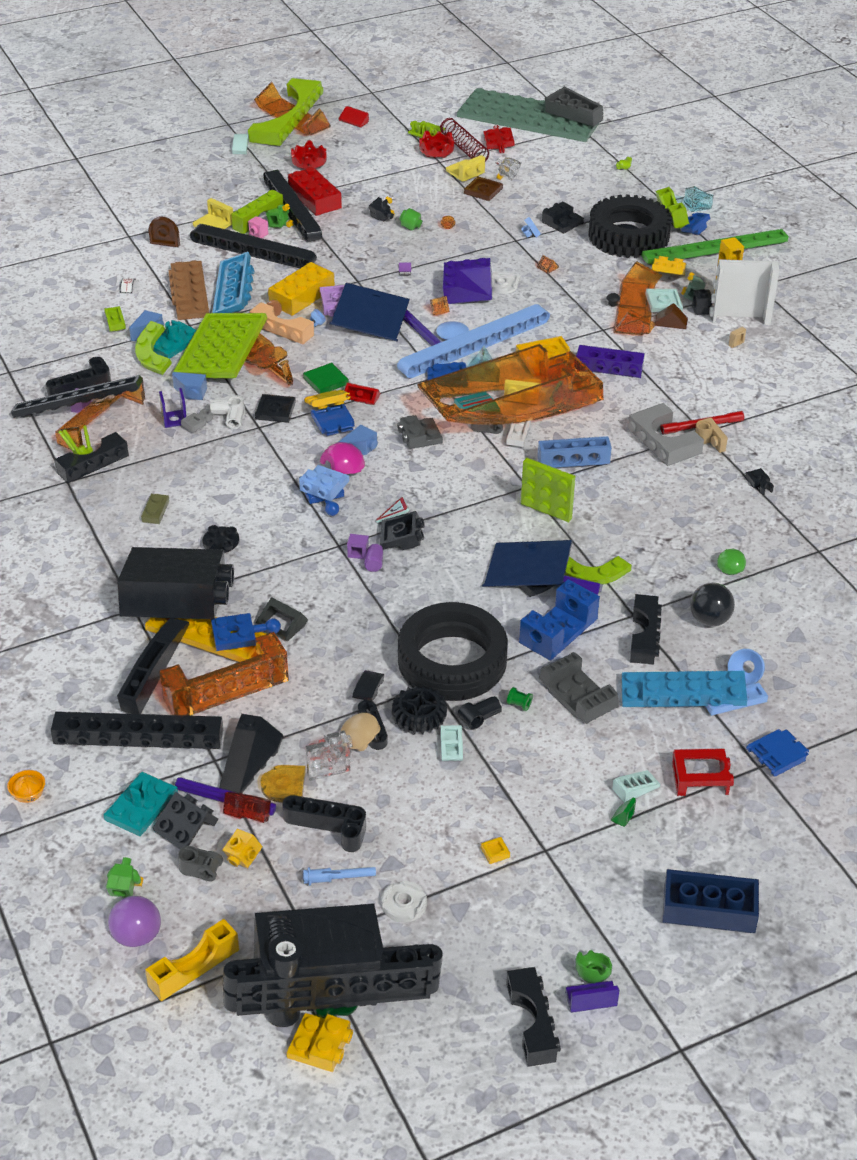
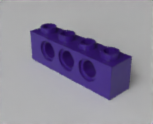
[575,345,645,378]

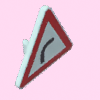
[375,497,409,523]

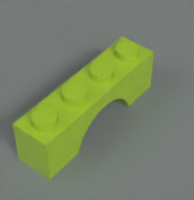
[656,186,689,228]
[231,190,283,234]

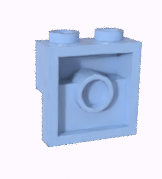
[299,465,349,501]

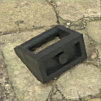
[256,597,308,641]

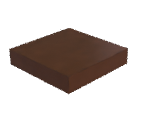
[464,176,503,201]

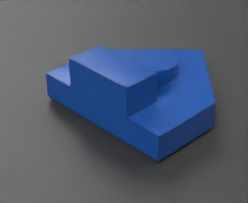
[680,212,710,235]

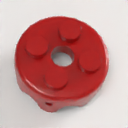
[419,130,454,158]
[291,140,327,169]

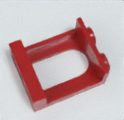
[672,749,734,796]

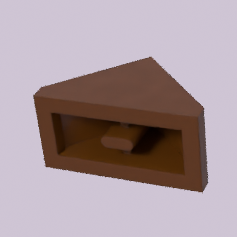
[654,303,688,329]

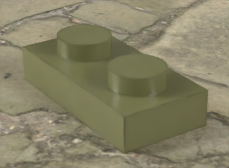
[141,493,170,524]

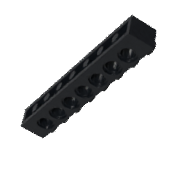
[51,711,224,749]

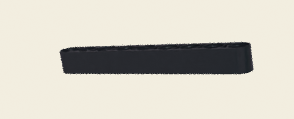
[263,169,322,242]
[190,224,317,269]

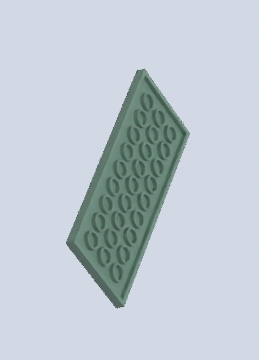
[457,88,604,142]

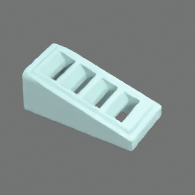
[612,770,660,803]

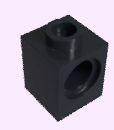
[692,289,712,315]

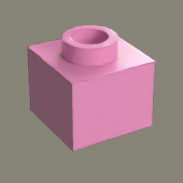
[248,216,268,238]

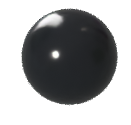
[690,582,735,626]

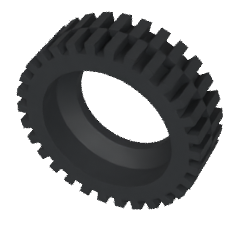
[588,194,672,258]

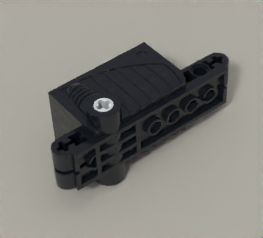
[223,903,443,1027]

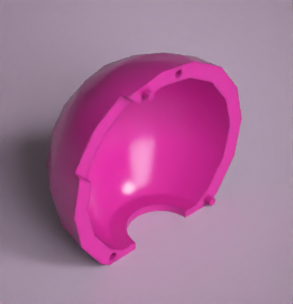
[320,442,365,474]

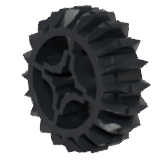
[391,685,447,735]

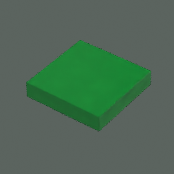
[303,363,349,394]

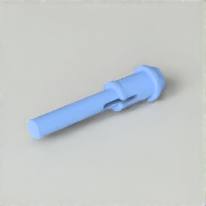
[303,867,376,886]

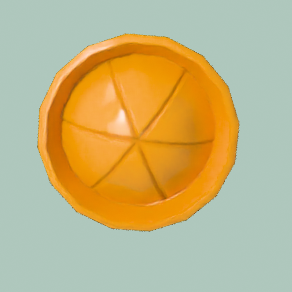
[7,770,45,803]

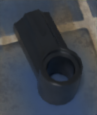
[458,696,502,730]

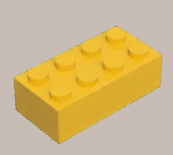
[268,262,335,316]

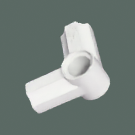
[210,395,246,429]

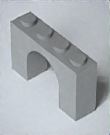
[628,403,704,466]

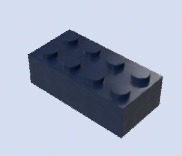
[662,869,759,933]

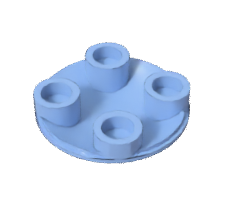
[437,321,469,340]

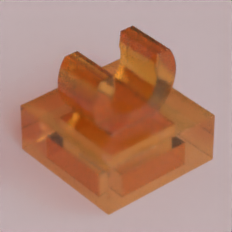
[430,296,450,315]

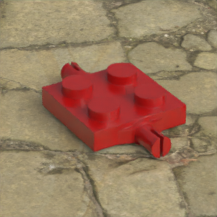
[483,125,515,153]

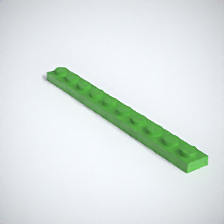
[642,229,789,265]

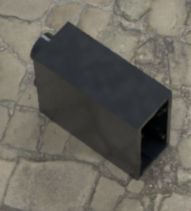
[117,547,234,619]

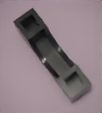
[54,432,129,484]
[630,594,662,665]
[506,967,561,1067]

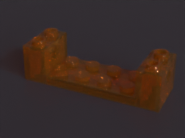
[159,632,289,715]

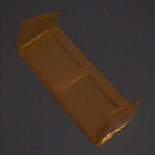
[254,81,331,135]
[613,261,662,335]
[55,377,145,450]

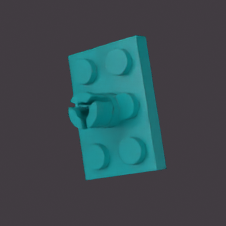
[153,320,196,359]
[104,772,178,837]

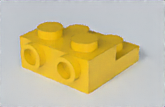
[651,256,687,276]
[286,1013,353,1072]

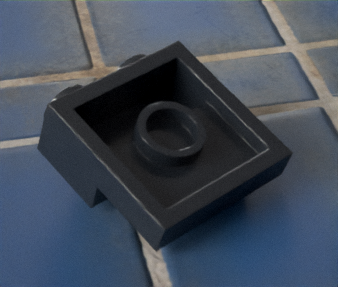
[542,202,584,234]
[380,511,425,550]

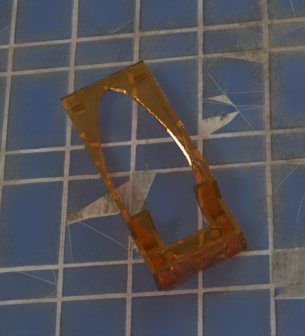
[417,344,604,425]

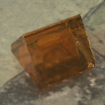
[537,255,559,273]

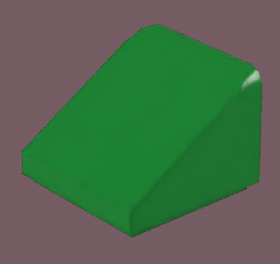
[611,797,636,827]

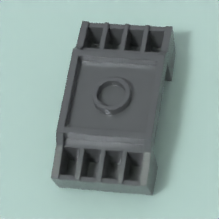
[539,652,619,724]

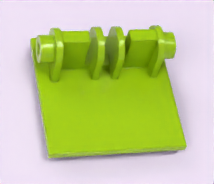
[408,121,445,138]

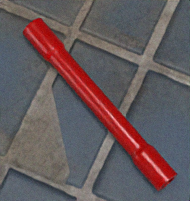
[660,411,745,435]

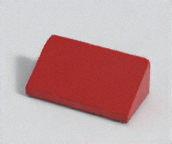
[339,106,369,128]
[344,383,380,405]

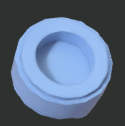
[310,309,326,327]

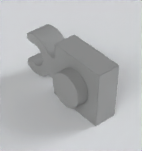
[181,409,213,433]

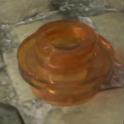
[441,216,456,229]

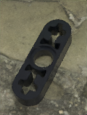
[358,700,388,750]

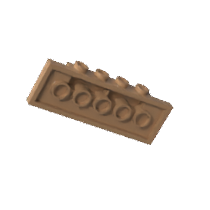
[168,260,209,320]

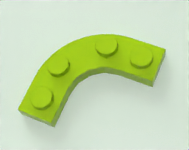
[135,321,172,375]
[565,556,632,585]

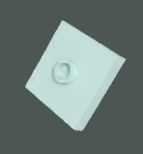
[645,289,683,312]

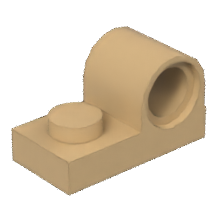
[695,418,728,453]

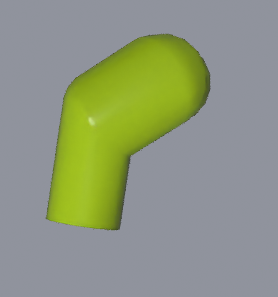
[616,157,632,170]

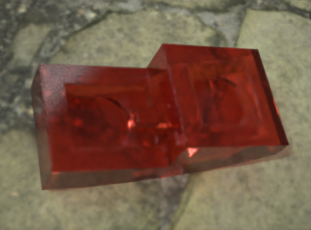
[223,792,271,823]

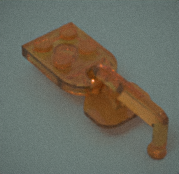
[245,333,293,386]

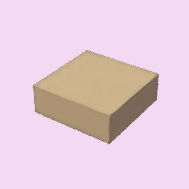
[729,327,746,348]

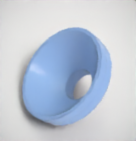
[728,649,765,686]

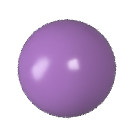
[108,896,161,947]

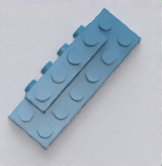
[212,252,255,313]
[622,671,747,707]

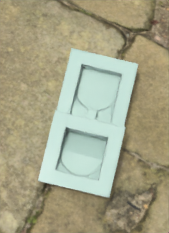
[232,134,249,154]
[441,725,463,761]

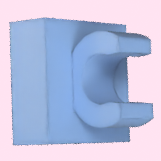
[521,217,541,238]

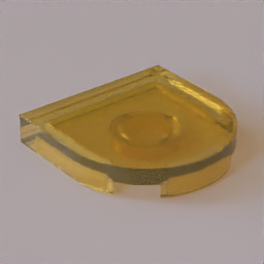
[261,765,306,803]

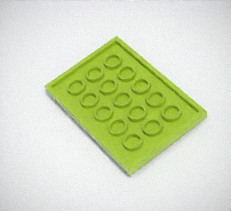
[173,313,267,379]

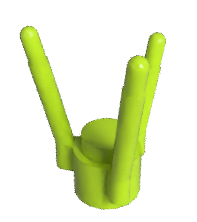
[59,425,93,455]

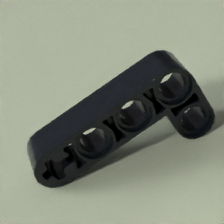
[46,357,111,396]
[282,795,366,852]

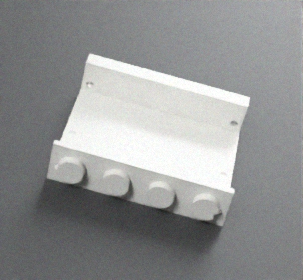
[709,260,779,325]

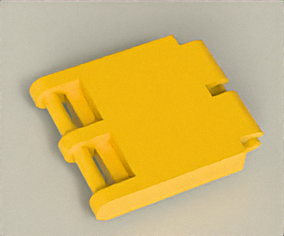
[304,390,350,409]

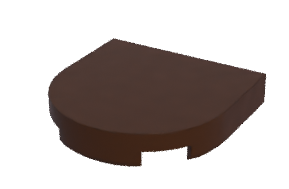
[148,216,180,248]

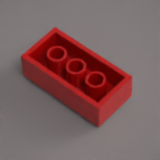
[288,167,342,216]

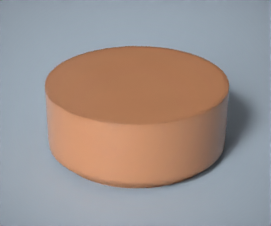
[267,300,282,316]

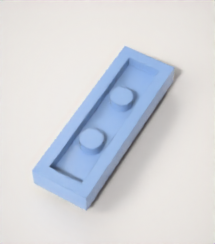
[705,683,768,716]

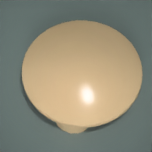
[340,713,381,751]

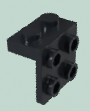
[153,792,218,849]

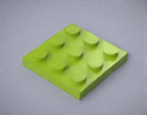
[521,458,576,522]

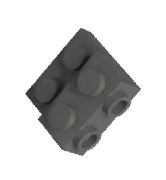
[397,415,443,449]

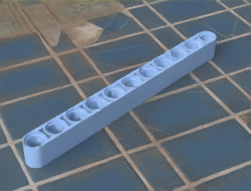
[397,304,550,378]

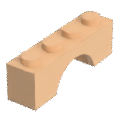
[249,302,314,344]

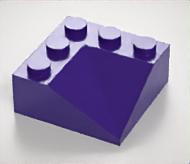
[443,258,492,304]

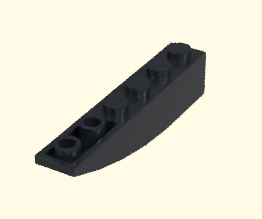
[117,618,190,714]

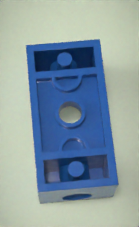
[519,579,600,661]

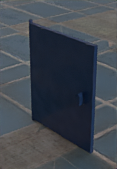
[329,283,410,342]
[482,540,572,587]

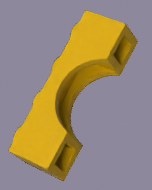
[145,919,239,1002]

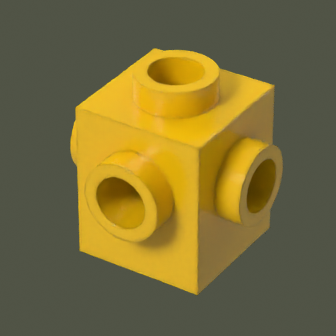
[222,828,263,868]

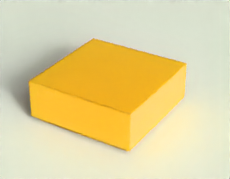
[481,837,510,864]

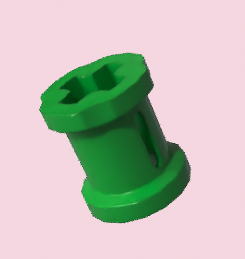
[507,687,533,711]

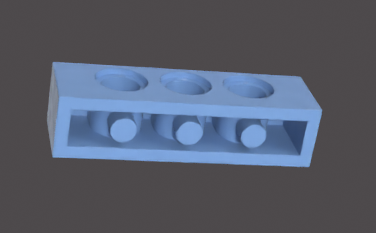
[537,436,612,468]

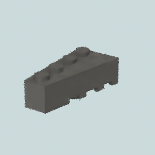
[545,86,603,126]

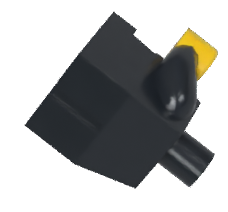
[369,196,395,221]

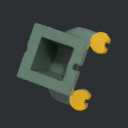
[681,272,705,301]

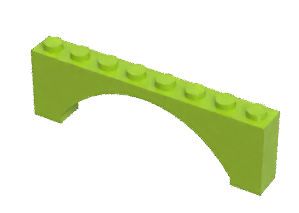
[248,78,323,146]

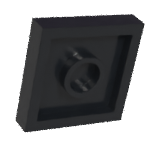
[255,394,296,423]

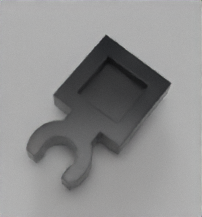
[745,468,774,495]

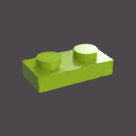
[104,306,126,331]

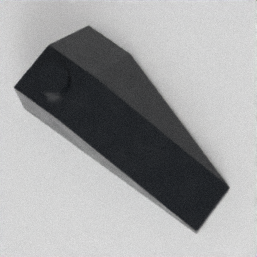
[219,713,283,794]

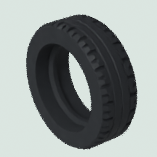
[398,602,508,701]

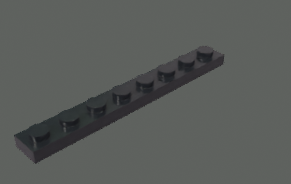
[11,375,143,418]

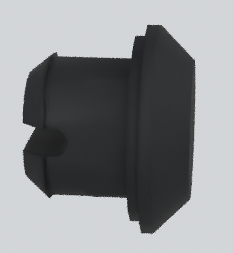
[606,293,621,307]

